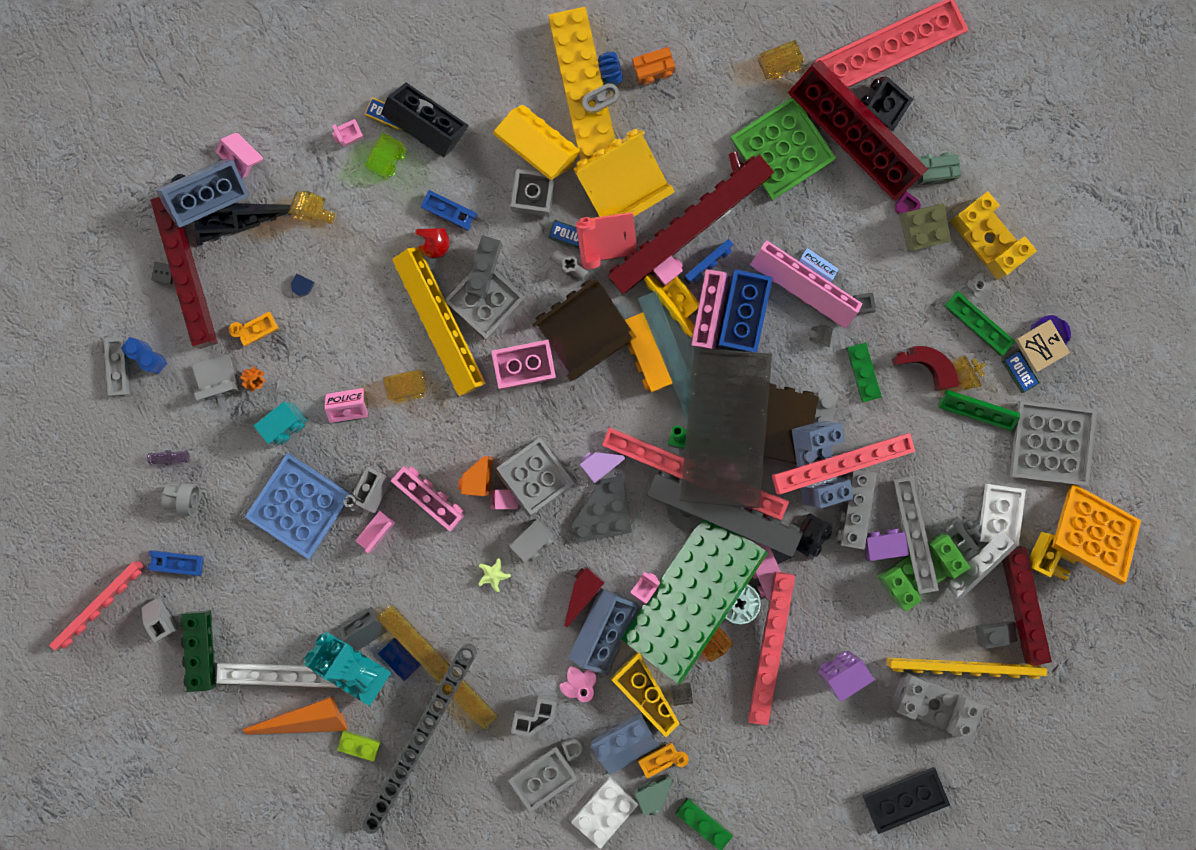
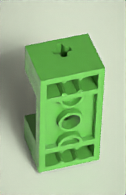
[877,533,971,611]

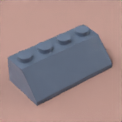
[156,159,249,228]
[568,588,640,675]

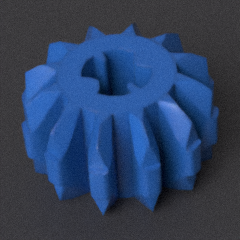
[598,51,623,85]

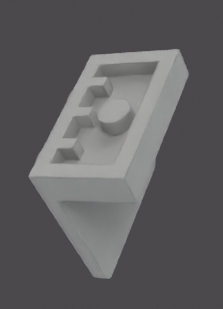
[192,354,240,402]

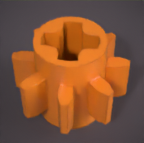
[240,366,266,392]

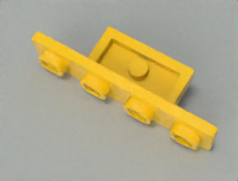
[644,273,699,338]

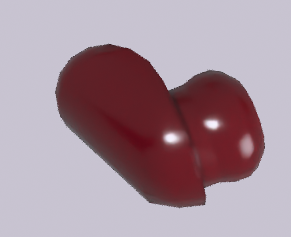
[728,152,746,171]

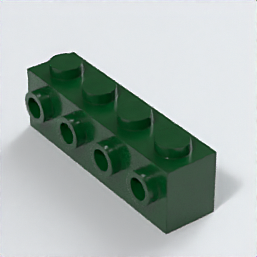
[180,610,216,692]

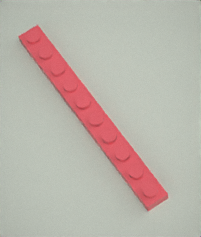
[602,427,789,520]

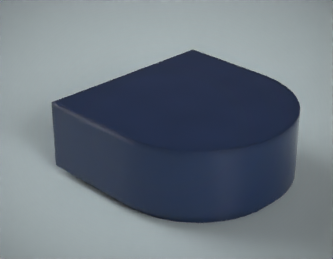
[291,273,315,296]

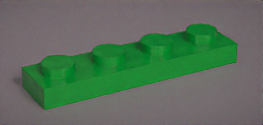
[944,291,1016,356]
[939,390,1020,431]

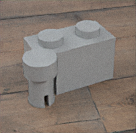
[344,466,392,513]

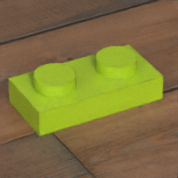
[337,731,381,762]

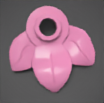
[560,666,597,702]

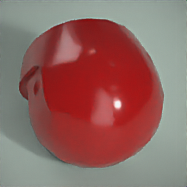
[415,228,450,259]

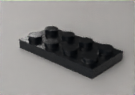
[862,767,950,834]

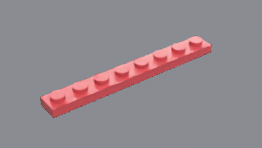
[772,433,915,494]
[748,571,795,725]

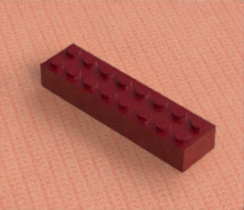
[788,60,928,201]

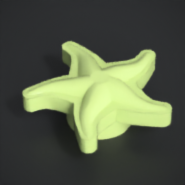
[478,558,511,592]

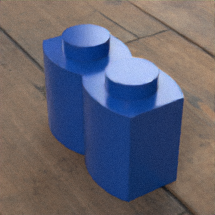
[121,337,167,374]

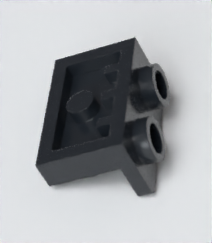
[796,513,832,560]

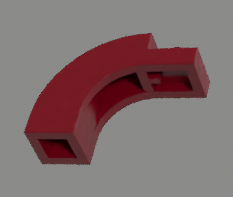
[891,346,959,390]

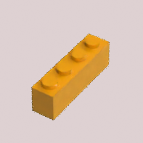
[625,312,673,393]

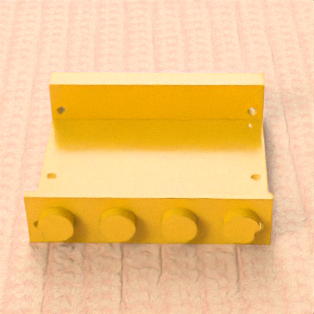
[573,129,675,217]

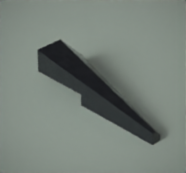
[194,203,292,246]

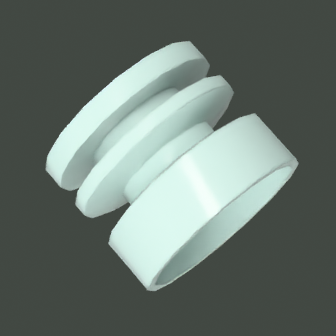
[725,584,761,625]

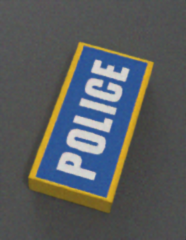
[365,97,401,131]

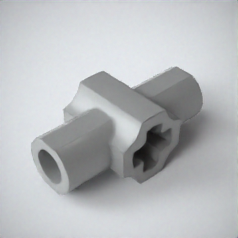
[551,249,589,281]

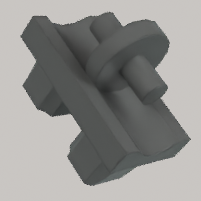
[946,516,981,553]

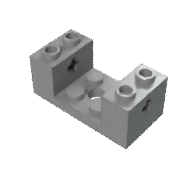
[890,671,985,743]

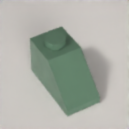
[634,773,672,816]

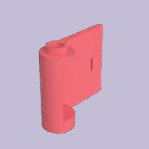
[576,212,637,269]

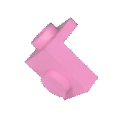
[332,119,364,147]
[630,572,660,605]

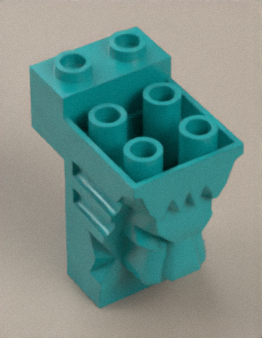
[303,631,392,707]

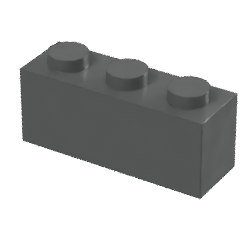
[465,235,502,299]

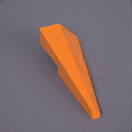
[243,695,348,735]

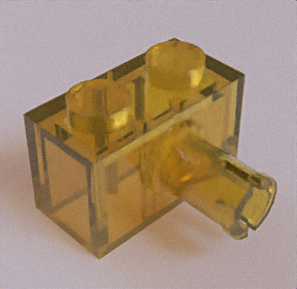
[288,191,335,224]

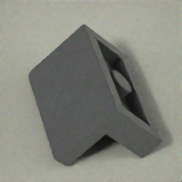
[339,607,387,651]

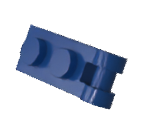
[420,190,477,231]
[147,550,204,576]

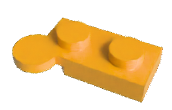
[229,312,279,347]
[638,741,689,779]

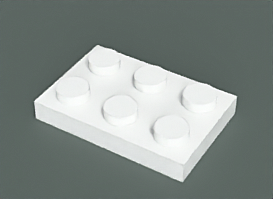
[978,484,1026,547]
[571,777,639,849]

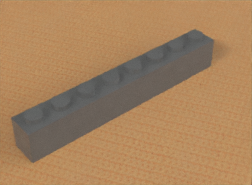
[648,471,803,557]

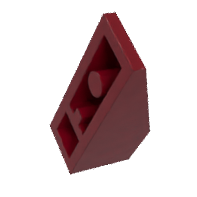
[564,567,605,627]

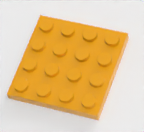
[1052,484,1141,585]

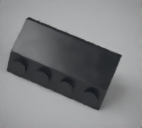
[381,82,469,158]

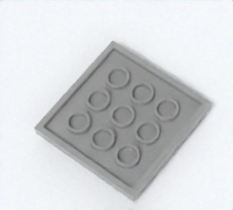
[1010,400,1097,486]

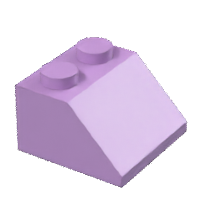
[580,452,625,483]

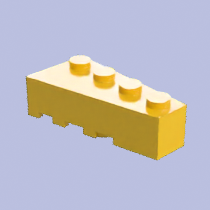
[609,652,680,737]

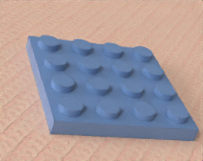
[245,453,353,559]

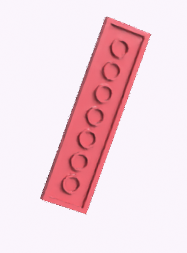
[814,0,969,88]

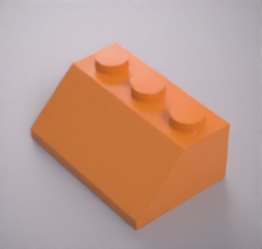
[458,456,493,496]

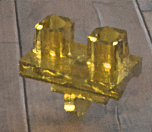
[953,355,986,390]

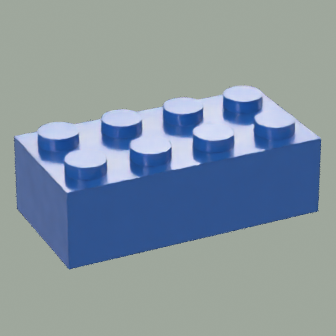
[717,269,773,355]

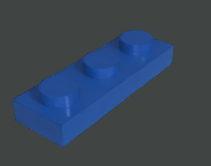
[684,239,734,284]

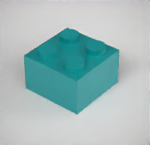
[254,401,308,445]

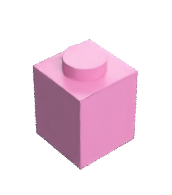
[652,256,683,287]
[490,489,519,509]

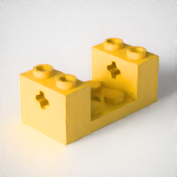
[949,191,1037,280]

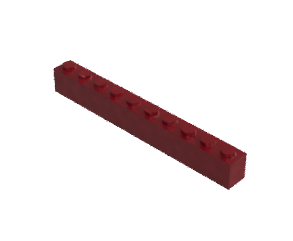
[608,154,774,295]

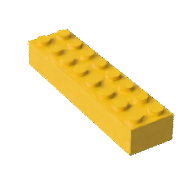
[548,6,615,160]

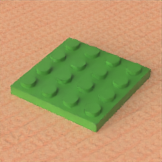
[730,97,836,201]

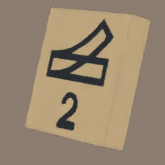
[1015,320,1070,373]

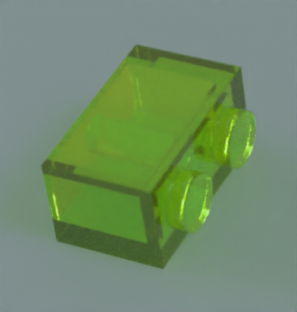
[364,132,406,181]

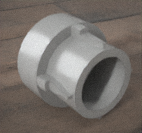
[162,482,200,517]

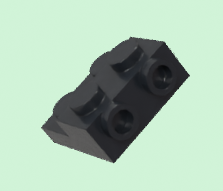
[861,76,913,131]

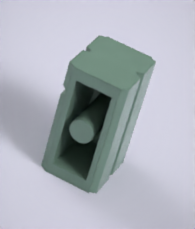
[918,152,961,185]

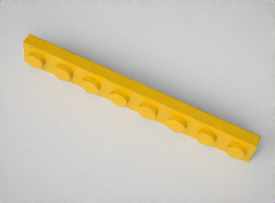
[887,657,1047,679]

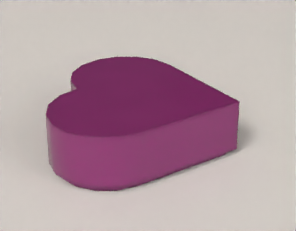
[894,191,921,215]

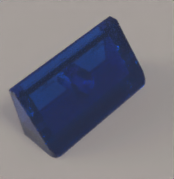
[378,638,421,681]

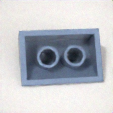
[591,713,660,775]

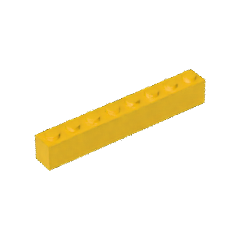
[392,247,486,396]

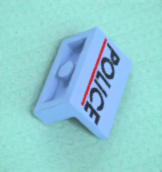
[799,248,839,282]

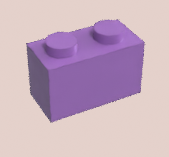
[865,528,909,561]

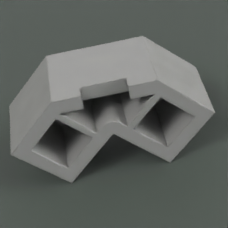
[511,694,558,737]

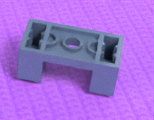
[792,421,853,508]

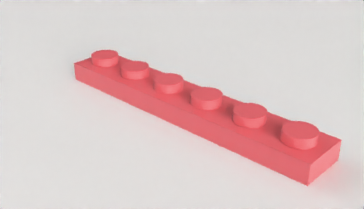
[49,561,145,651]

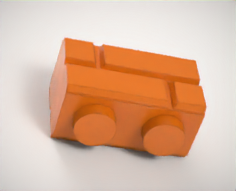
[632,47,675,85]

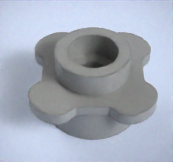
[967,274,990,297]

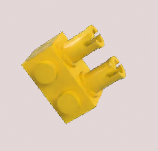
[1029,532,1076,581]

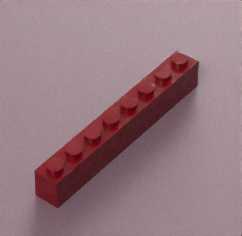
[150,197,218,349]

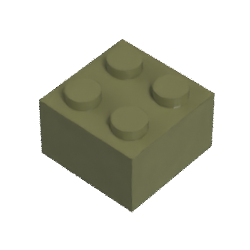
[900,203,951,251]

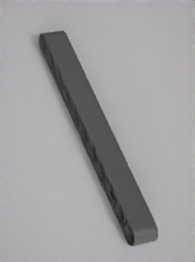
[362,643,477,834]

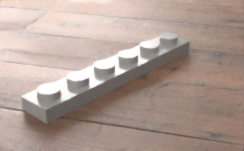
[893,476,939,594]

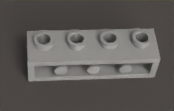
[836,470,877,550]

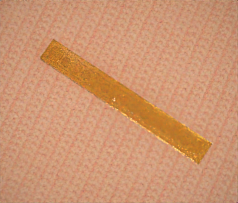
[377,604,498,730]

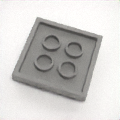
[445,270,525,340]
[494,437,574,517]

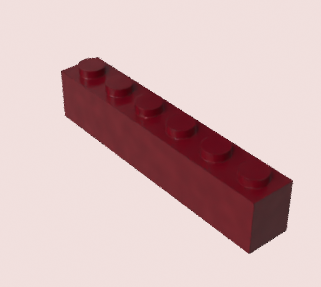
[1002,546,1052,666]

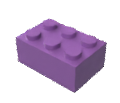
[817,651,875,702]

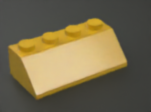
[493,105,580,180]

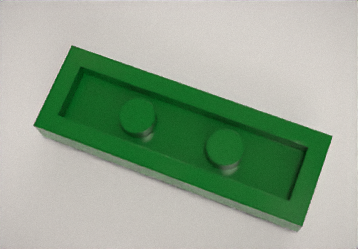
[846,342,882,403]
[675,797,733,850]

